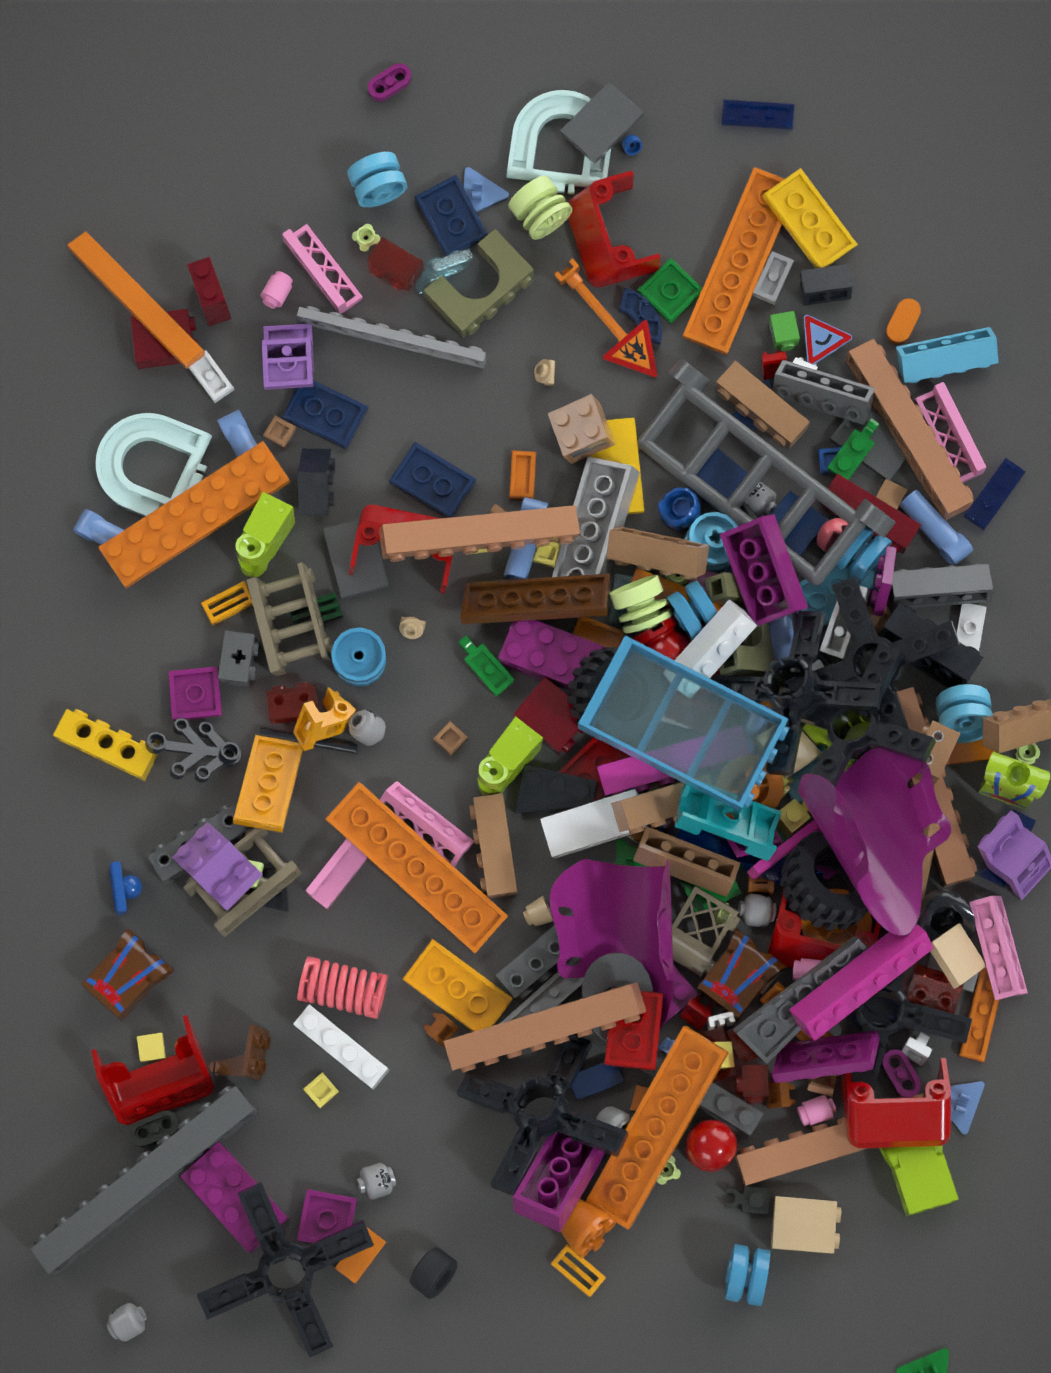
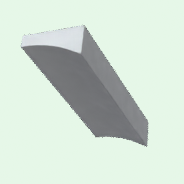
[552,457,640,577]

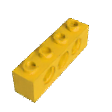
[53,709,158,781]

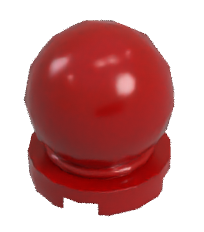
[631,615,690,678]
[685,1119,737,1172]

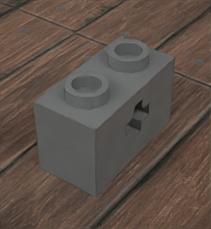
[218,631,260,687]

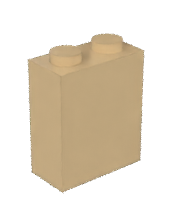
[770,1196,841,1254]

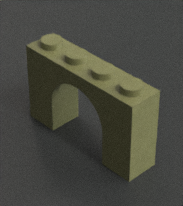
[424,229,534,338]
[705,572,775,677]

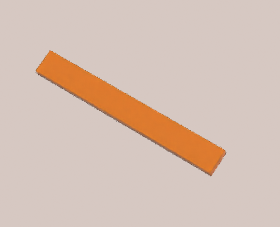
[67,231,205,369]

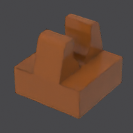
[424,1013,459,1047]
[765,1081,796,1109]

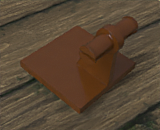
[209,1024,271,1081]

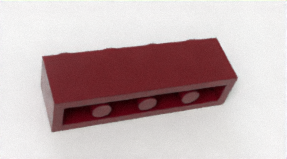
[820,473,921,554]

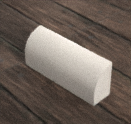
[540,789,649,859]

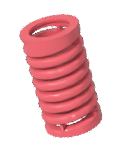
[297,956,388,1019]

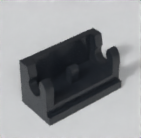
[800,264,853,306]

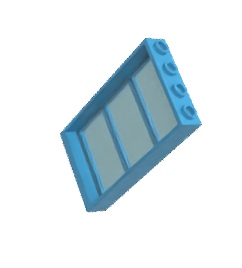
[578,636,789,812]

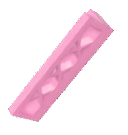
[282,224,363,314]
[915,382,986,482]
[380,781,474,867]
[306,839,368,910]
[969,896,1028,1000]

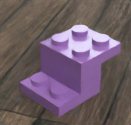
[262,323,314,390]
[978,810,1051,900]
[172,822,263,911]

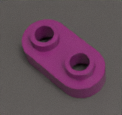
[368,63,412,102]
[882,1050,921,1098]

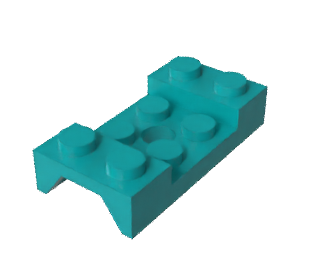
[675,780,782,861]

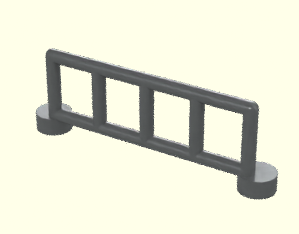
[637,357,896,585]

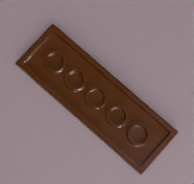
[460,573,611,624]

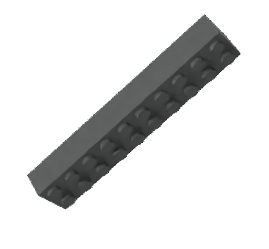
[30,1086,259,1275]

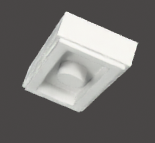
[189,350,234,403]
[956,604,987,651]

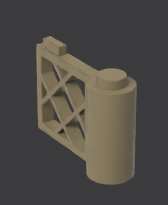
[672,886,741,976]

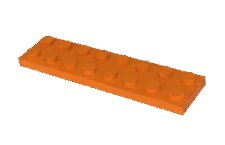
[682,167,784,356]
[98,441,291,589]
[325,782,508,954]
[586,1026,729,1230]

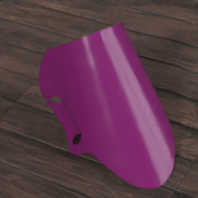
[798,748,951,936]
[549,859,674,1029]

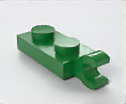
[826,418,879,480]
[458,635,515,697]

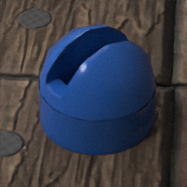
[622,134,643,156]

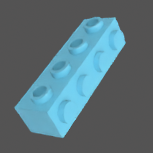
[896,327,999,383]

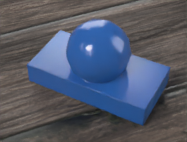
[109,861,143,916]

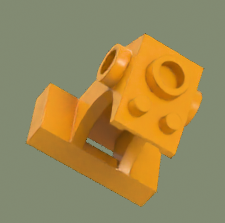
[293,687,356,751]

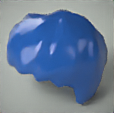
[658,487,701,531]

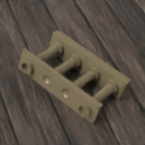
[247,562,333,676]
[183,827,302,937]

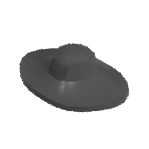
[582,953,653,1042]

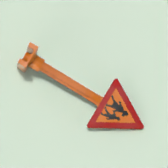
[554,258,657,377]

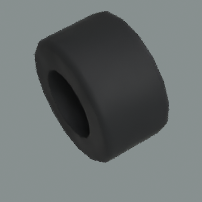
[410,1248,457,1299]

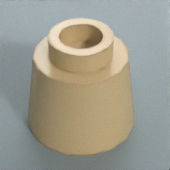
[523,895,553,927]

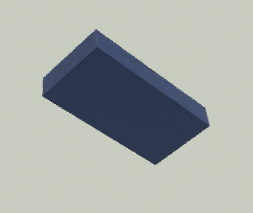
[571,1063,624,1101]

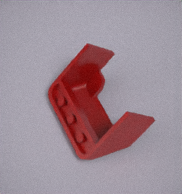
[568,170,661,288]
[348,505,453,594]
[767,888,881,969]
[91,1015,214,1125]
[840,1058,951,1148]

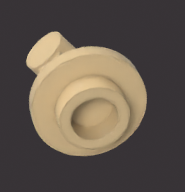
[534,359,555,386]
[399,616,426,639]

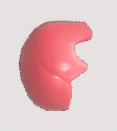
[816,518,848,553]

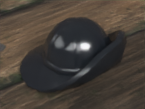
[918,889,976,942]

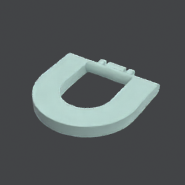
[506,90,611,195]
[96,413,212,517]

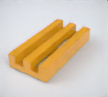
[201,581,253,626]
[551,1244,606,1297]

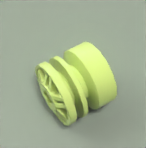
[508,175,572,240]
[609,575,673,634]

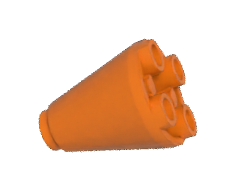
[561,1199,616,1258]

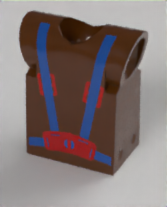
[81,928,175,1022]
[698,928,787,1022]

